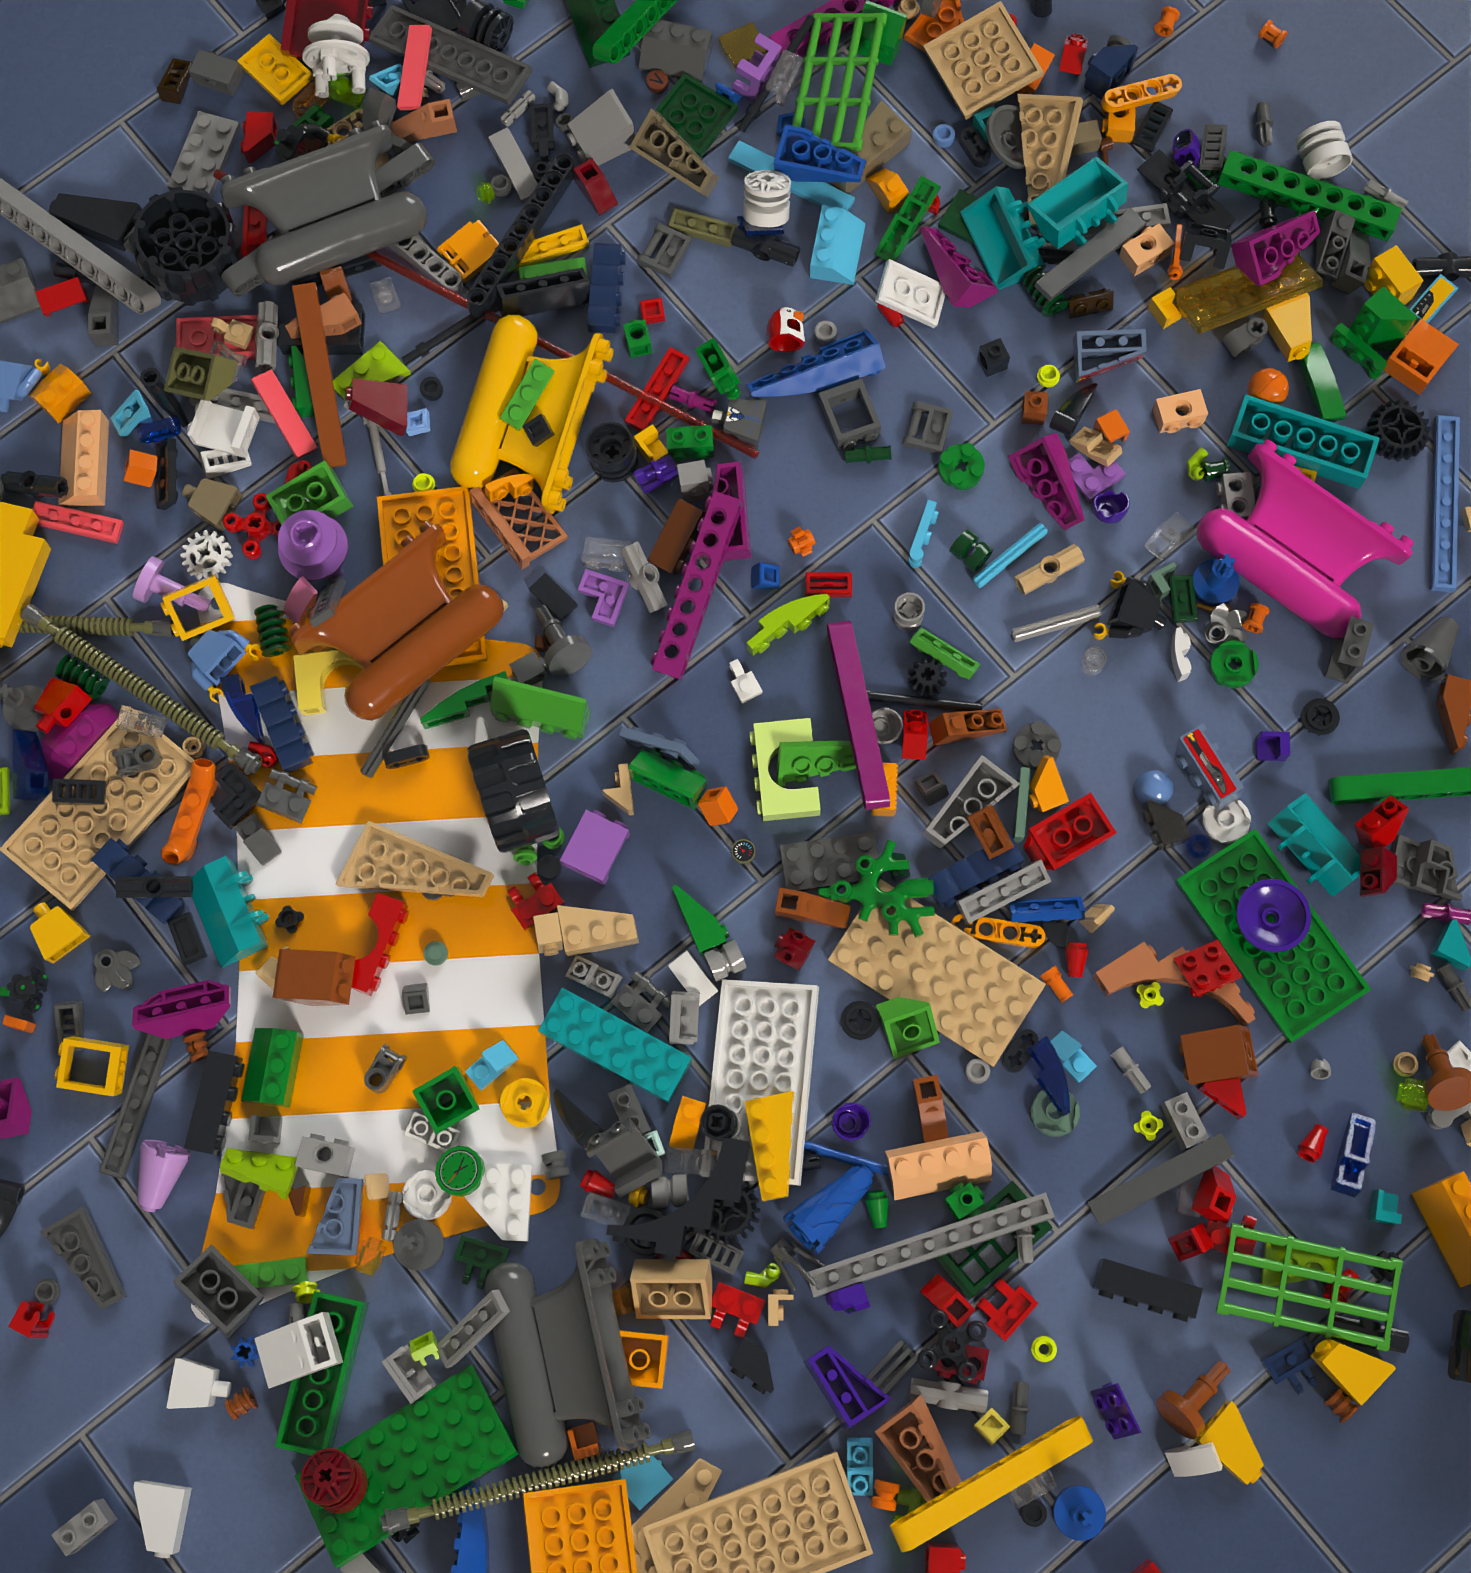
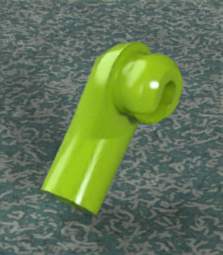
[1186,448,1208,481]
[744,1263,781,1288]

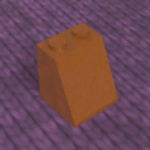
[272,949,356,1006]
[1178,1025,1259,1086]

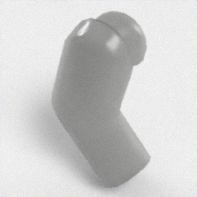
[547,81,569,112]

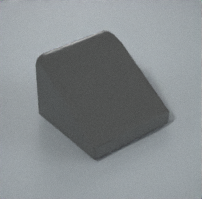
[914,770,949,806]
[402,983,430,1015]

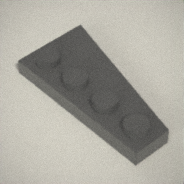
[39,1207,127,1309]

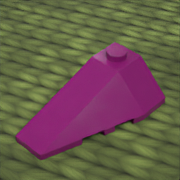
[1231,210,1320,286]
[920,226,999,308]
[1008,433,1085,530]
[0,1077,32,1139]

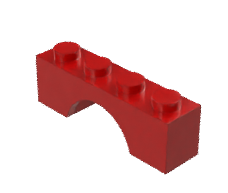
[351,893,409,996]

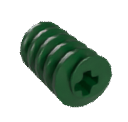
[1023,265,1069,317]
[254,604,291,657]
[55,654,110,700]

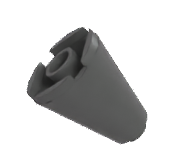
[1400,617,1459,682]

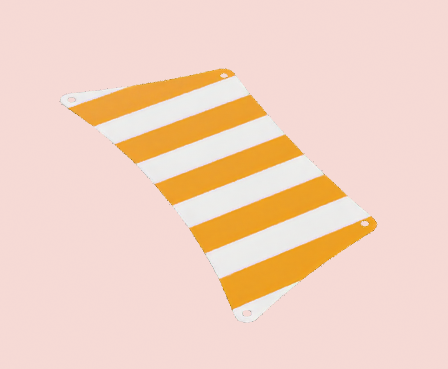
[191,583,560,1323]

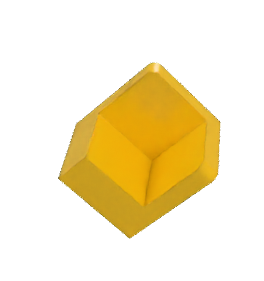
[1148,287,1182,329]
[634,424,668,464]

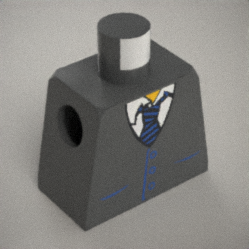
[712,399,767,449]

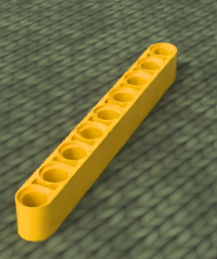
[890,1416,1093,1552]

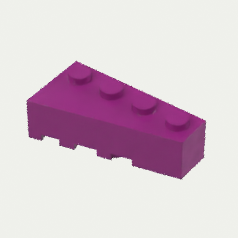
[704,461,752,564]

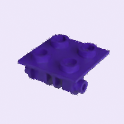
[1091,1382,1141,1440]

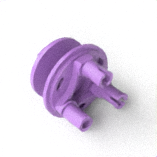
[278,510,348,581]

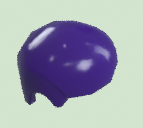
[1092,489,1130,524]
[831,1103,871,1141]

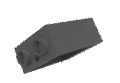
[818,378,881,450]

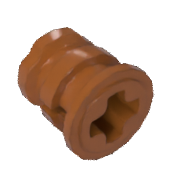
[182,1032,209,1062]
[224,1386,258,1421]
[1323,1387,1359,1423]

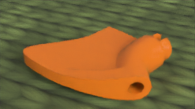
[1168,224,1183,281]

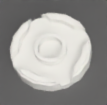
[1202,799,1251,844]
[402,1170,452,1220]

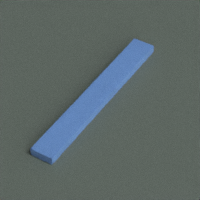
[1430,415,1460,593]

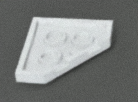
[464,1163,533,1242]

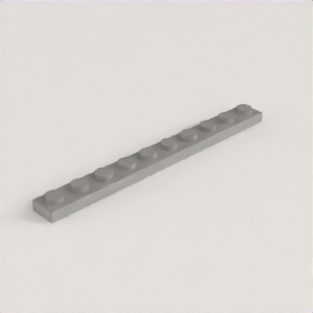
[808,1192,1055,1298]

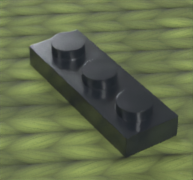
[156,437,178,510]

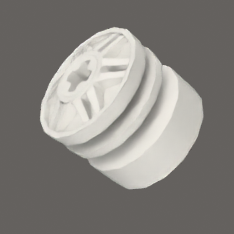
[1295,121,1353,180]
[743,170,791,228]

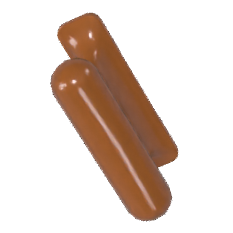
[289,521,504,721]

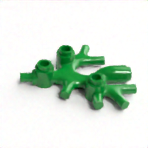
[819,840,935,938]

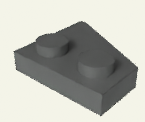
[221,1173,266,1229]

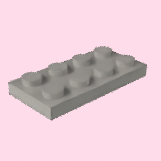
[167,111,241,198]

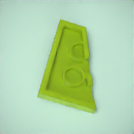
[333,341,411,401]
[220,1148,299,1200]
[1260,1242,1337,1286]

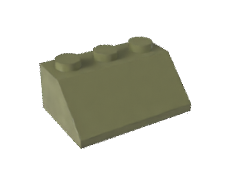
[164,346,237,401]

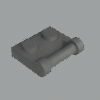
[636,223,692,278]
[902,401,953,455]

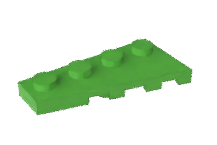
[776,740,856,787]

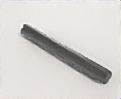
[360,680,430,778]

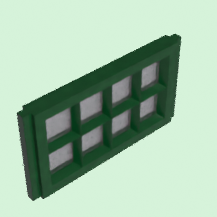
[934,1180,1053,1300]

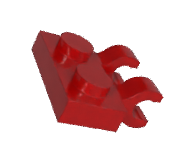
[507,872,565,930]
[1205,1210,1257,1255]
[976,1278,1039,1341]
[710,1282,766,1339]

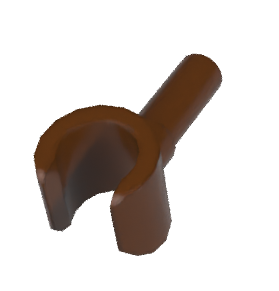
[1099,137,1113,165]
[535,635,551,652]

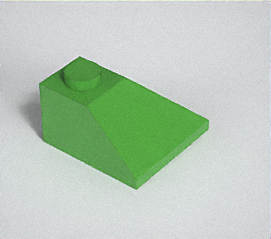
[876,997,940,1059]

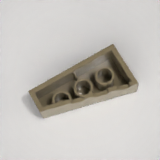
[831,100,912,194]
[629,108,719,197]

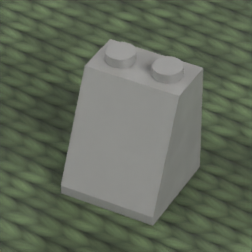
[566,89,635,166]

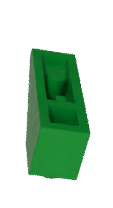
[672,885,729,957]

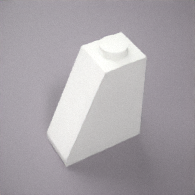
[134,1480,192,1558]

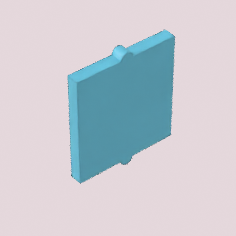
[612,1456,673,1511]

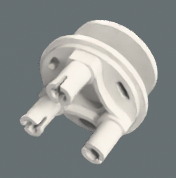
[302,14,370,98]

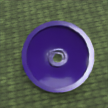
[1236,879,1311,953]

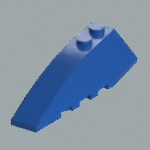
[746,329,886,397]
[451,1480,489,1573]

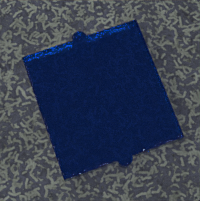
[737,216,784,236]

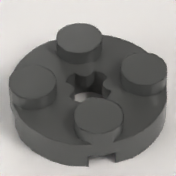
[1013,721,1061,769]

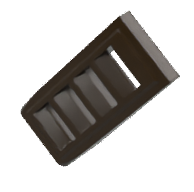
[157,58,193,104]

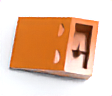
[1384,319,1459,395]

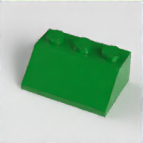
[1350,286,1417,351]
[628,749,707,810]
[241,1028,304,1108]

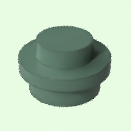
[424,941,448,966]

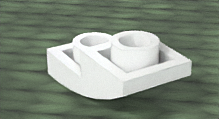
[1171,627,1191,682]
[668,950,718,1006]
[404,1112,460,1152]
[1165,1442,1222,1477]

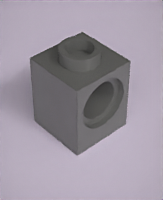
[509,651,548,686]

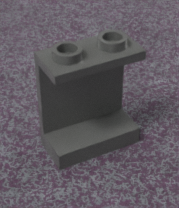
[1325,616,1374,684]
[587,1118,663,1198]

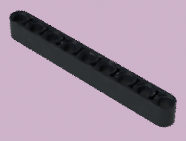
[467,153,574,317]

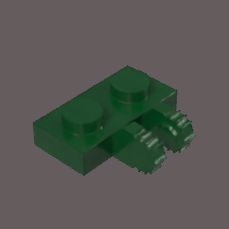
[454,1235,510,1290]

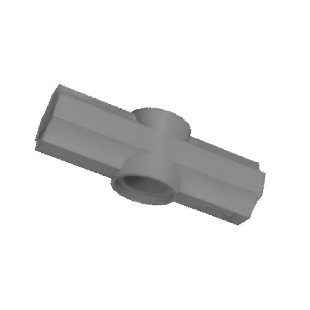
[254,301,279,372]
[620,541,668,613]
[909,1378,988,1413]

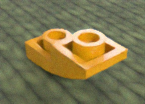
[485,474,534,503]

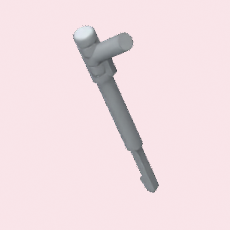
[343,400,392,496]

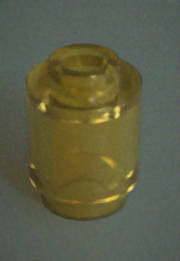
[355,1236,386,1276]

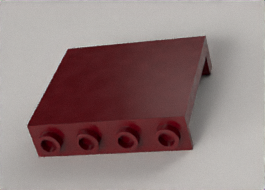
[280,0,373,59]

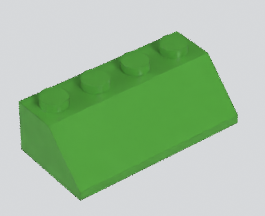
[490,676,591,740]

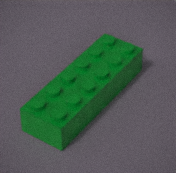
[275,1291,369,1456]

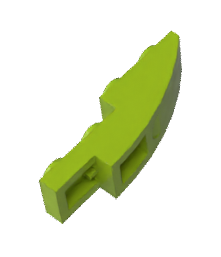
[747,594,830,656]

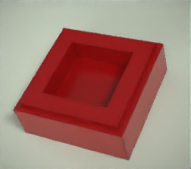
[639,297,665,324]

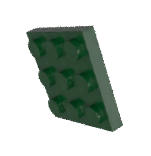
[655,73,738,158]

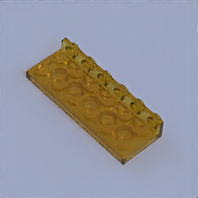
[1175,251,1323,334]

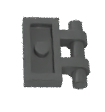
[256,768,317,824]
[610,971,671,1033]

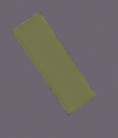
[668,208,738,248]

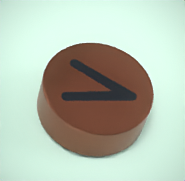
[646,70,669,94]

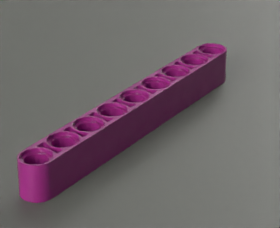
[827,621,890,810]

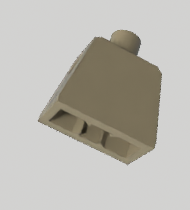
[182,478,243,533]

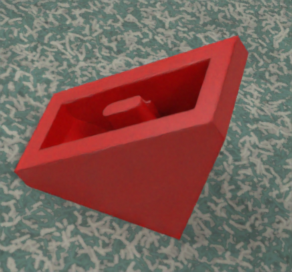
[1198,1078,1246,1119]
[1168,1222,1215,1262]

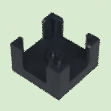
[1179,221,1232,269]

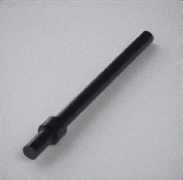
[738,15,815,133]
[401,298,497,365]
[866,688,983,711]

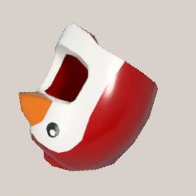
[766,307,805,352]

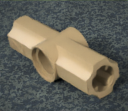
[1014,544,1085,596]

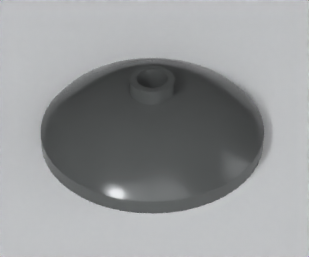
[986,105,1026,169]

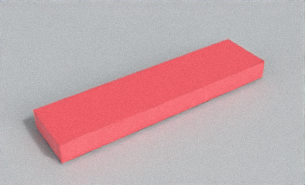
[397,25,432,110]
[251,369,318,459]
[33,501,124,544]

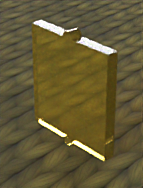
[719,22,768,67]

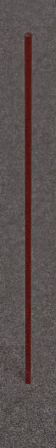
[213,169,760,459]

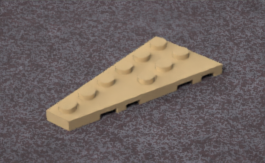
[1018,94,1083,228]
[336,820,494,897]
[632,1458,722,1573]

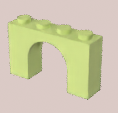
[750,718,820,821]

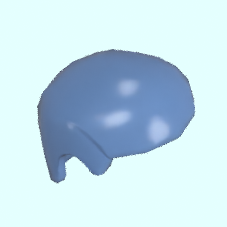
[1134,770,1174,806]

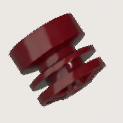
[300,1448,368,1514]

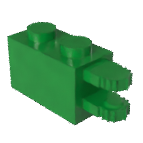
[695,338,741,400]

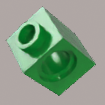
[623,319,652,358]

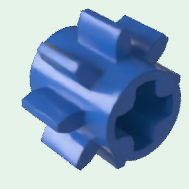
[230,1336,260,1368]

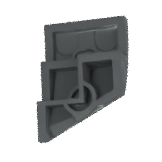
[1391,834,1462,901]

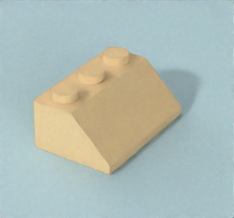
[630,1259,712,1319]

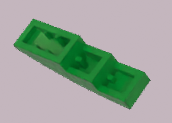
[874,175,941,262]
[1299,343,1346,422]
[420,671,509,729]

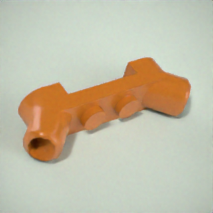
[161,758,218,866]

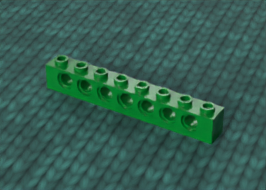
[1218,150,1402,242]

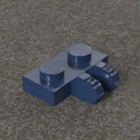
[1261,1335,1317,1395]

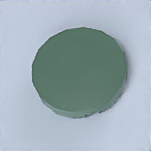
[1030,1087,1080,1137]

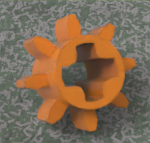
[787,526,816,557]

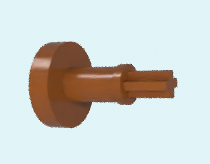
[1421,1034,1471,1111]
[1155,1360,1231,1439]

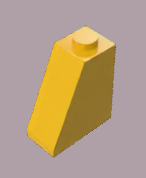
[1264,293,1312,362]
[1310,1338,1396,1406]
[1194,1400,1264,1485]

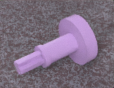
[133,556,211,613]

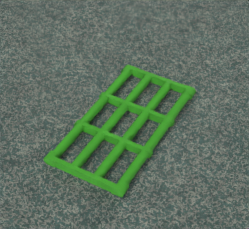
[792,13,887,152]
[1216,1223,1403,1352]

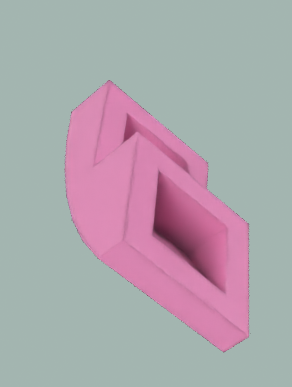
[283,576,318,624]

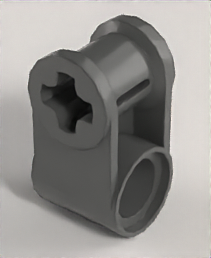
[1222,318,1268,359]
[112,744,162,777]
[364,1044,407,1094]

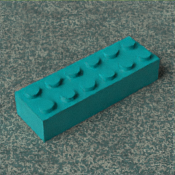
[1226,394,1380,489]
[538,988,692,1104]

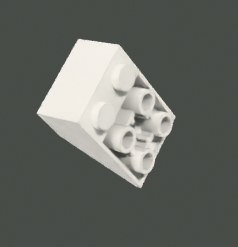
[254,1312,343,1389]

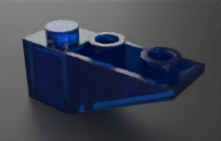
[13,729,48,801]

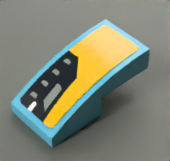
[1409,274,1458,323]

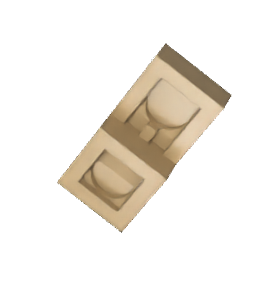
[1069,427,1123,467]

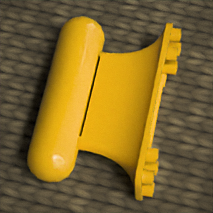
[450,315,614,514]

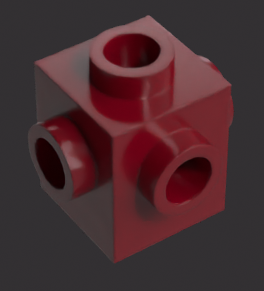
[774,928,816,971]

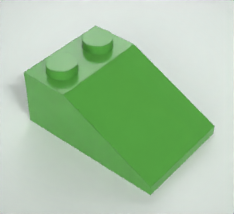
[266,460,354,525]

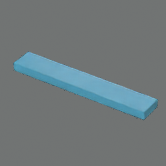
[728,140,855,211]

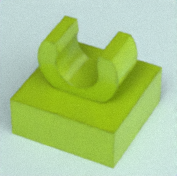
[409,1330,439,1366]

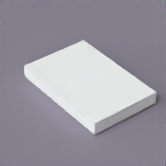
[875,259,946,328]

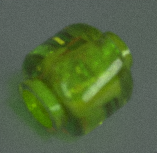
[1397,1078,1430,1112]

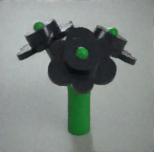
[0,966,49,1016]

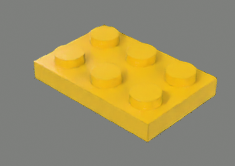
[237,34,314,106]

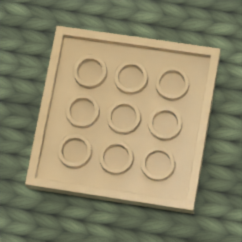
[923,1,1044,120]

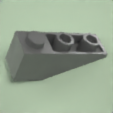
[1316,210,1355,280]
[1331,228,1370,294]
[88,284,119,347]

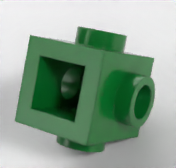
[943,1182,985,1222]

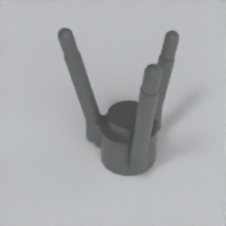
[770,1237,826,1291]

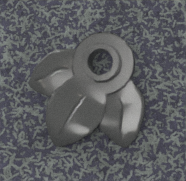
[1204,603,1248,644]
[94,949,141,992]

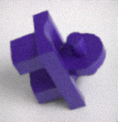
[633,454,678,494]

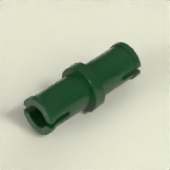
[845,445,892,463]

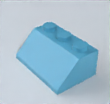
[810,205,865,285]

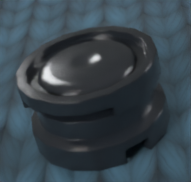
[700,1104,739,1141]

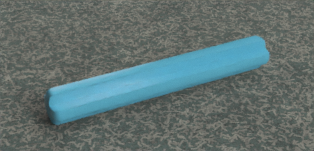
[973,523,1048,588]

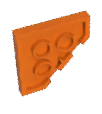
[904,0,964,53]

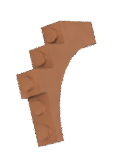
[1092,942,1256,1026]

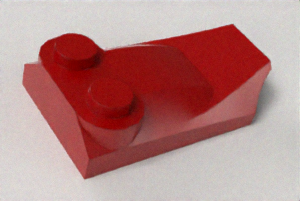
[1023,792,1117,870]

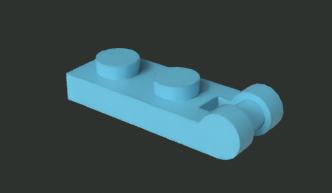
[908,500,939,568]

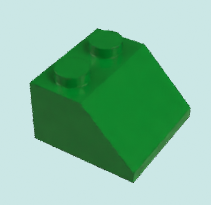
[857,0,907,66]
[412,1066,480,1135]

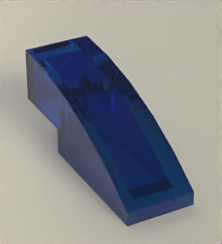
[220,674,265,744]
[1027,1036,1070,1117]
[1330,1112,1376,1198]

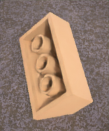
[58,410,109,507]
[885,1131,992,1200]

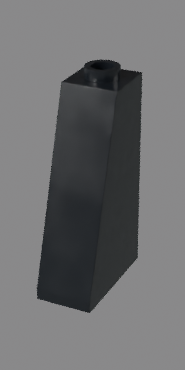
[48,193,142,252]
[277,303,366,355]

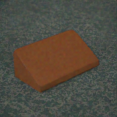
[967,804,1014,860]

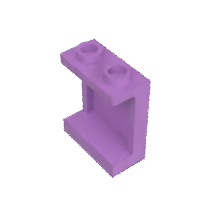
[560,810,630,886]

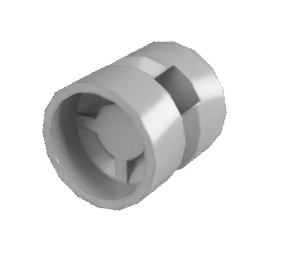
[893,592,925,632]
[703,939,747,982]
[651,1174,689,1209]

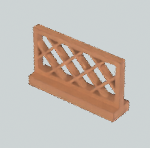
[469,468,568,570]

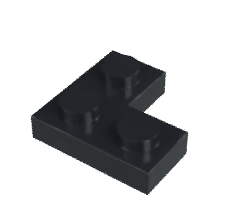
[213,763,262,830]

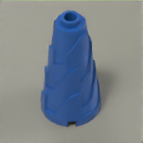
[783,1165,874,1255]

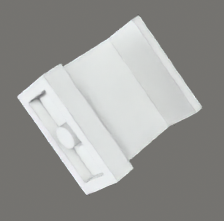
[187,400,260,458]

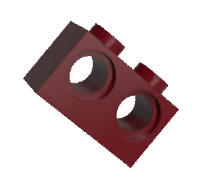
[933,1338,989,1384]

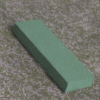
[1012,767,1030,843]

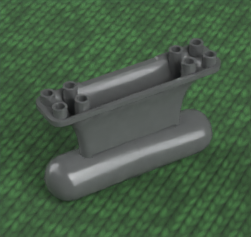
[220,120,427,286]
[484,1239,651,1469]

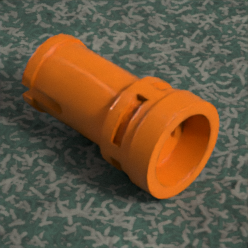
[1040,965,1074,1003]

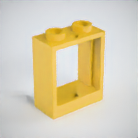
[160,574,235,641]
[55,1036,129,1096]

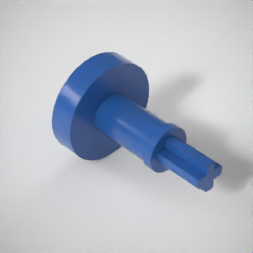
[1192,554,1240,607]
[1052,1485,1106,1541]

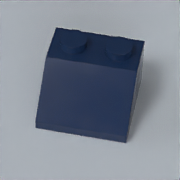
[1084,44,1138,100]

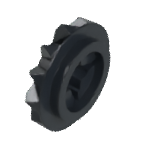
[1300,698,1340,736]
[840,1001,880,1041]

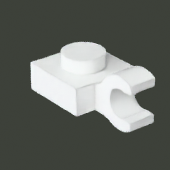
[729,659,763,704]

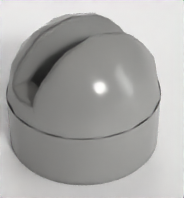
[1310,1058,1331,1080]

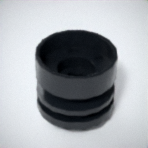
[457,0,514,52]
[585,422,639,483]

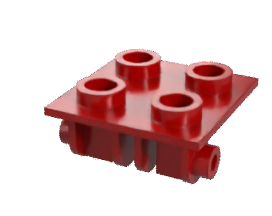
[1173,939,1242,998]

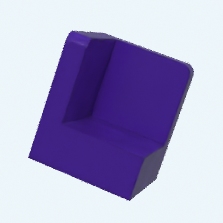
[1256,731,1290,761]

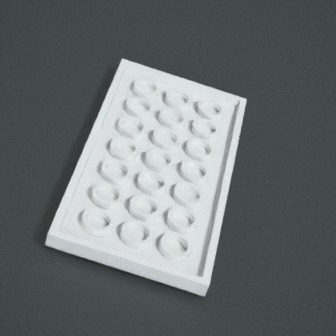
[701,979,819,1186]

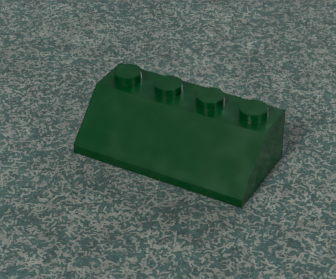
[565,0,630,68]

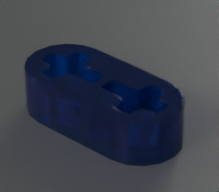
[137,417,182,443]

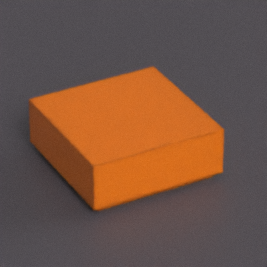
[2,1015,36,1033]

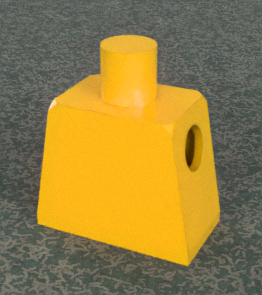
[30,902,91,964]

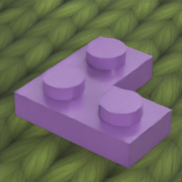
[1068,453,1126,503]
[578,569,630,627]

